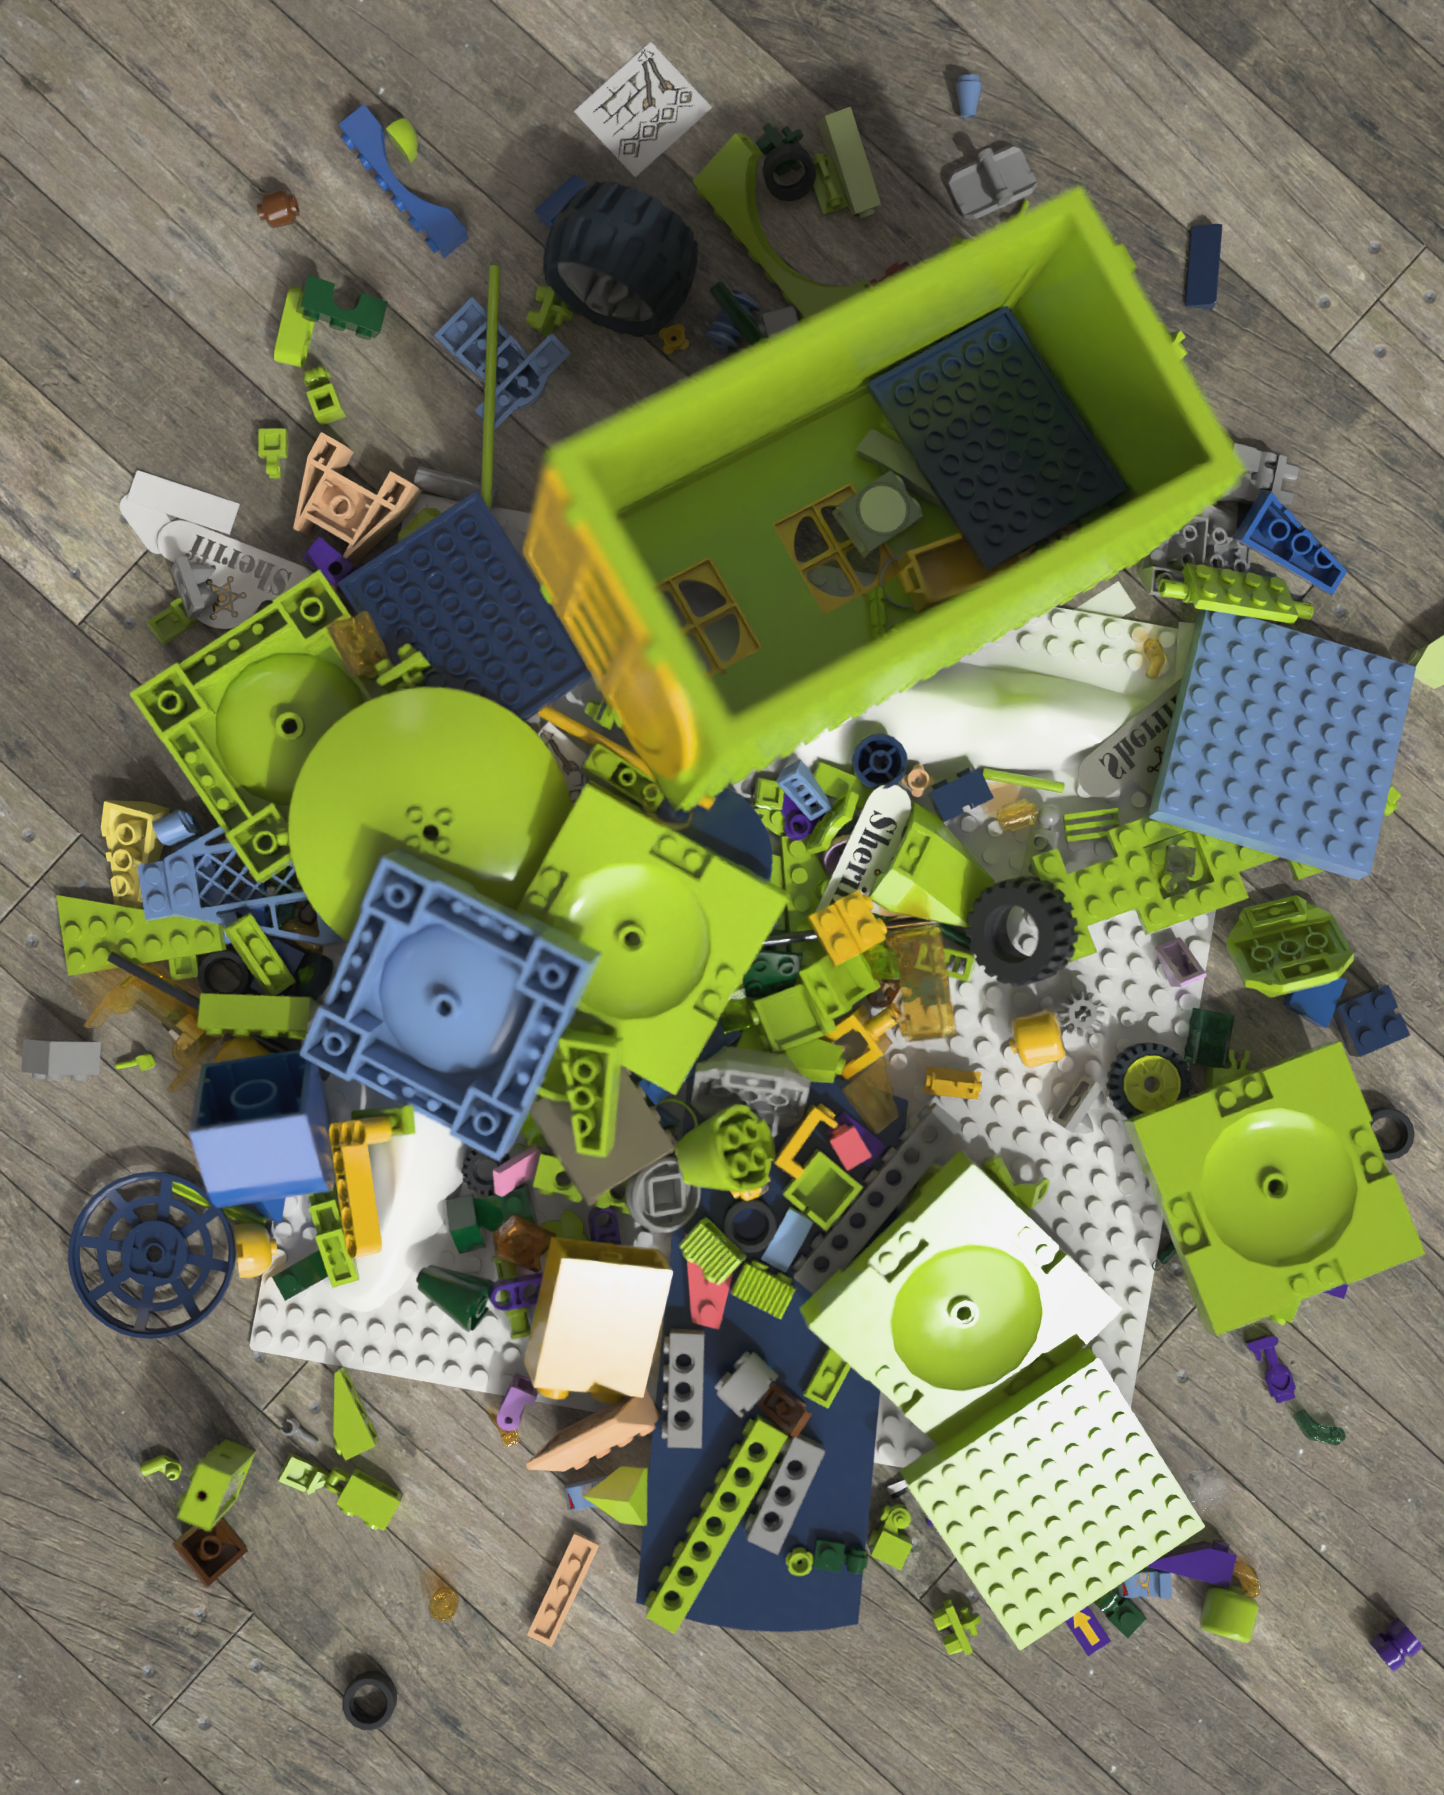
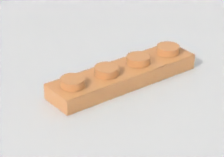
[527,1531,600,1647]

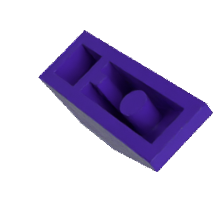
[1148,1540,1237,1588]

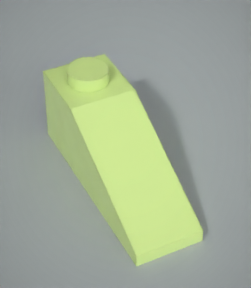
[1408,634,1444,689]

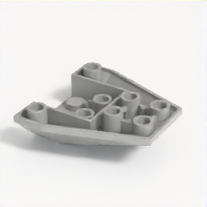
[1137,505,1251,598]

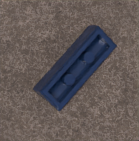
[1185,224,1223,309]

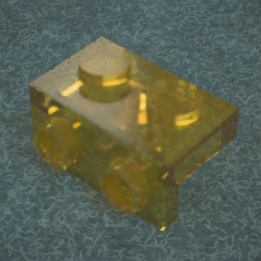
[327,611,390,677]

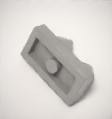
[171,556,219,619]
[1052,1074,1105,1134]

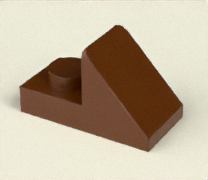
[756,1382,812,1438]

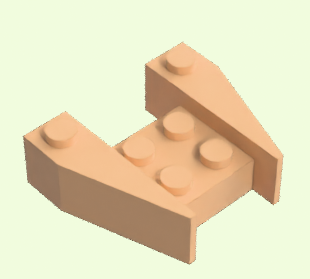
[293,432,422,564]

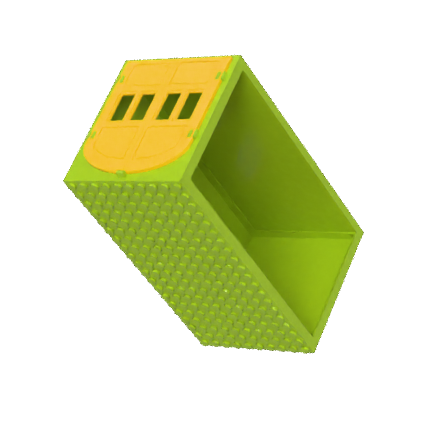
[522,185,1247,812]

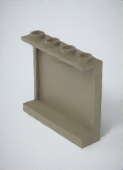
[529,1065,676,1207]

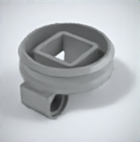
[626,1154,701,1234]

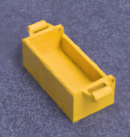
[897,533,1037,613]

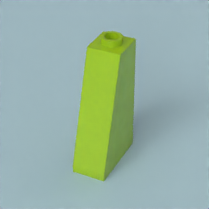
[737,1017,846,1083]

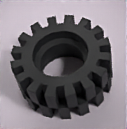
[462,1149,510,1196]

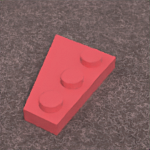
[685,1233,733,1329]

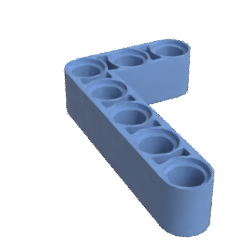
[152,810,242,945]

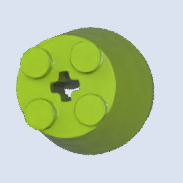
[674,1105,775,1192]

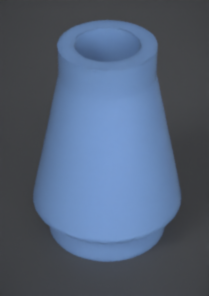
[955,75,982,118]

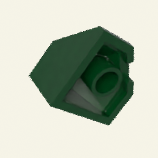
[474,1184,542,1245]

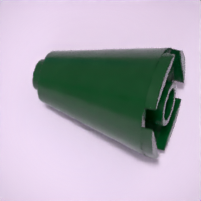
[416,1265,494,1332]

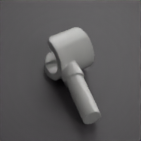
[280,1418,318,1446]

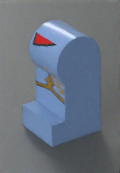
[564,1475,609,1510]
[1118,1567,1172,1599]

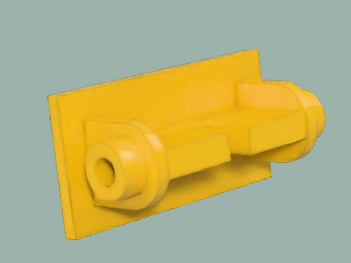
[923,1066,982,1100]

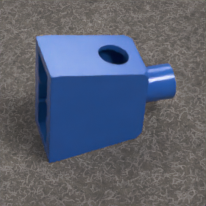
[1283,977,1347,1028]

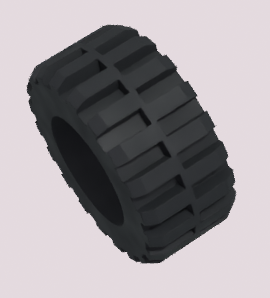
[966,876,1078,986]

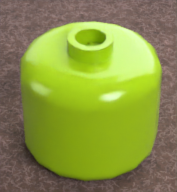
[1199,1585,1259,1643]

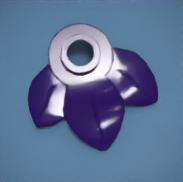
[780,793,826,840]

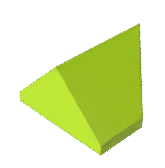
[582,1466,647,1526]

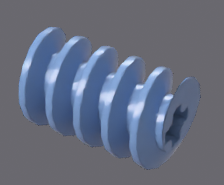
[705,289,760,352]

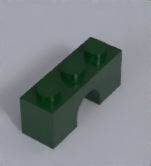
[296,275,388,340]

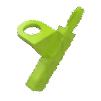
[982,1155,1050,1216]

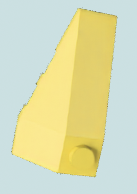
[101,800,170,909]

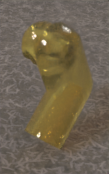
[1232,1561,1261,1598]

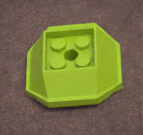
[1226,895,1354,998]

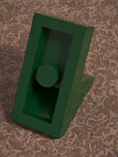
[272,1250,328,1301]

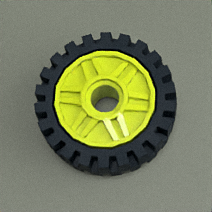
[1106,1043,1192,1119]

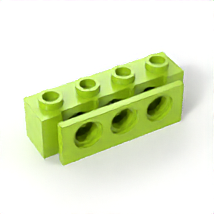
[533,1152,630,1214]

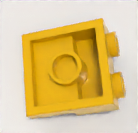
[807,889,887,968]

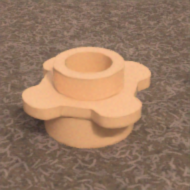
[901,764,934,797]

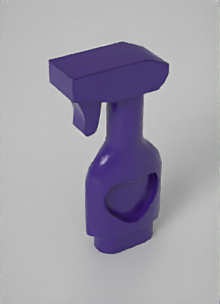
[1244,1334,1296,1403]

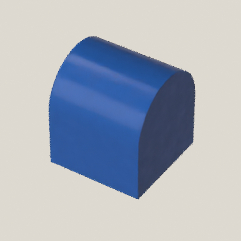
[189,1049,335,1208]

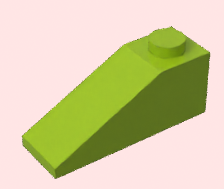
[333,1367,380,1461]

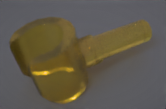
[488,1412,520,1447]

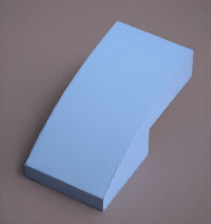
[761,1206,814,1273]

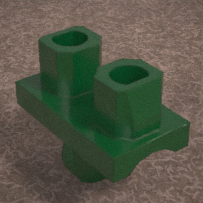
[755,123,804,176]

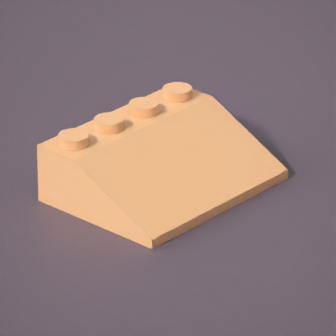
[525,1389,661,1471]

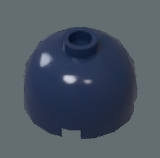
[851,734,908,789]

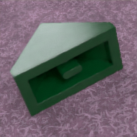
[446,1194,487,1254]

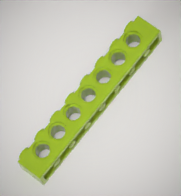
[644,1414,788,1634]

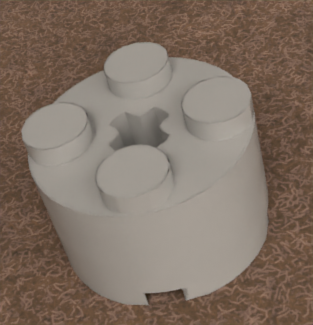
[714,1351,779,1417]

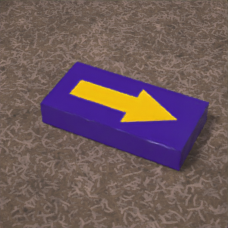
[1065,1606,1111,1657]

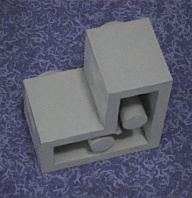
[21,1039,101,1080]

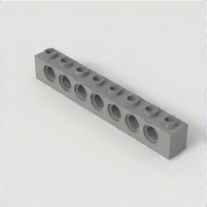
[792,1103,963,1294]

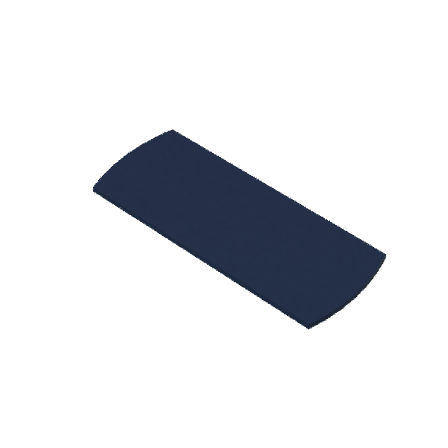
[636,1077,908,1632]

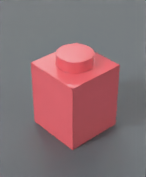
[829,1124,871,1171]

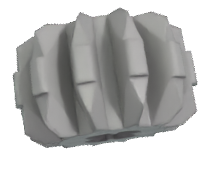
[1056,990,1105,1037]

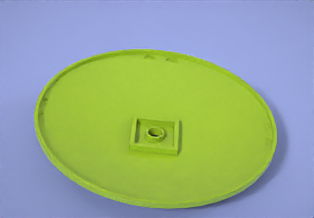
[289,688,573,943]

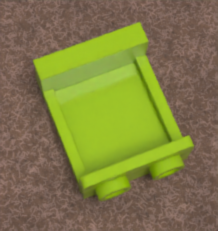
[799,953,881,1022]
[748,982,836,1054]

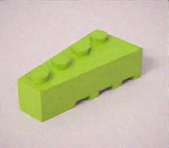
[197,994,321,1040]
[558,1029,623,1157]

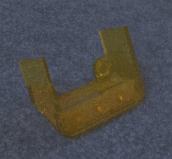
[886,924,956,1042]
[84,964,225,1093]

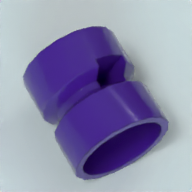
[1368,1617,1424,1672]

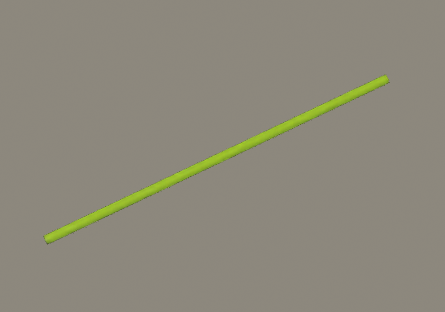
[481,265,500,511]

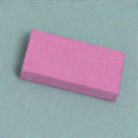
[493,1146,540,1197]

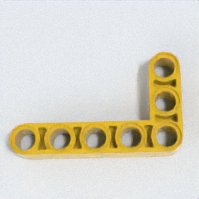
[329,1116,391,1259]

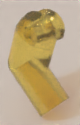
[1143,638,1167,680]

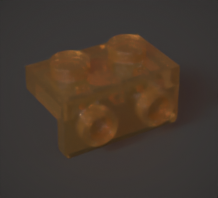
[492,1215,557,1273]

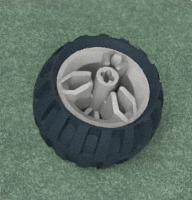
[543,181,698,337]

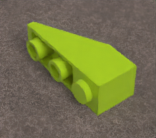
[578,743,665,813]

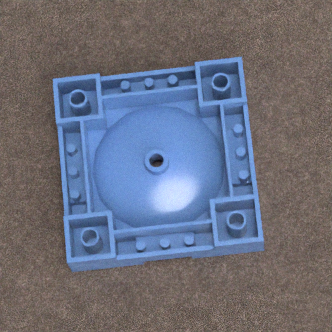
[299,848,602,1161]

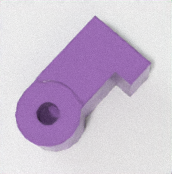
[497,1373,538,1431]

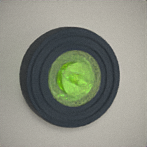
[295,953,333,1001]

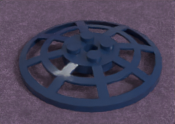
[68,1171,236,1339]

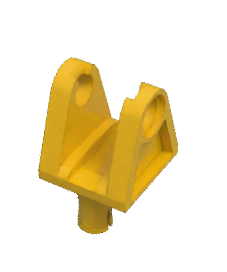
[817,1003,903,1080]

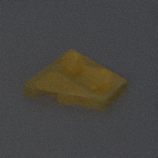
[842,1057,899,1134]

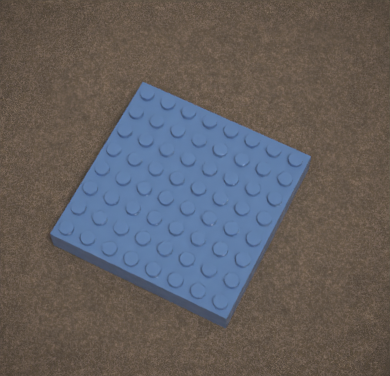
[1148,609,1416,880]

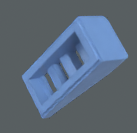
[776,759,833,821]

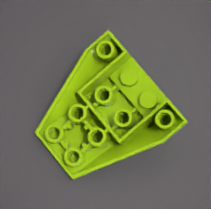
[869,803,995,928]

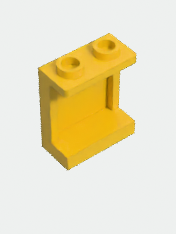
[774,1103,837,1179]

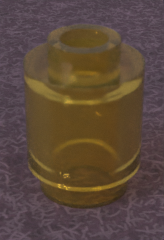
[996,798,1039,832]

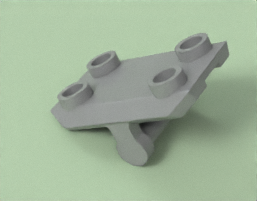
[947,146,1037,220]

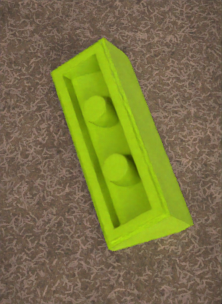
[223,913,296,996]

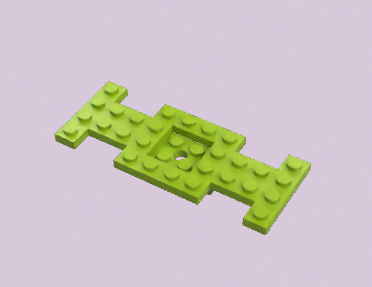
[1030,816,1323,963]

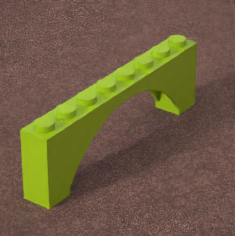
[692,133,875,323]

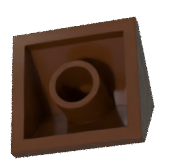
[172,1518,248,1588]

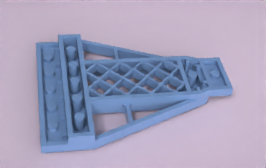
[137,826,348,947]

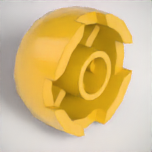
[234,1222,278,1279]

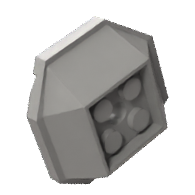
[691,1046,810,1138]

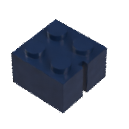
[1333,984,1410,1057]

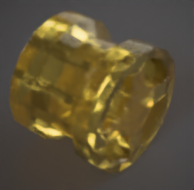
[429,1587,459,1621]

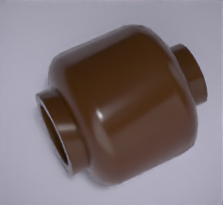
[257,188,300,228]

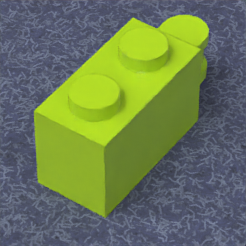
[324,1467,403,1531]

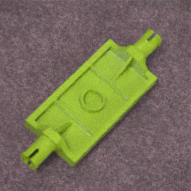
[1158,563,1314,624]

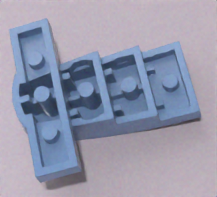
[434,297,571,431]

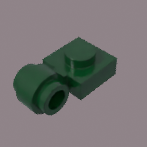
[813,1537,869,1574]
[1094,1589,1147,1638]

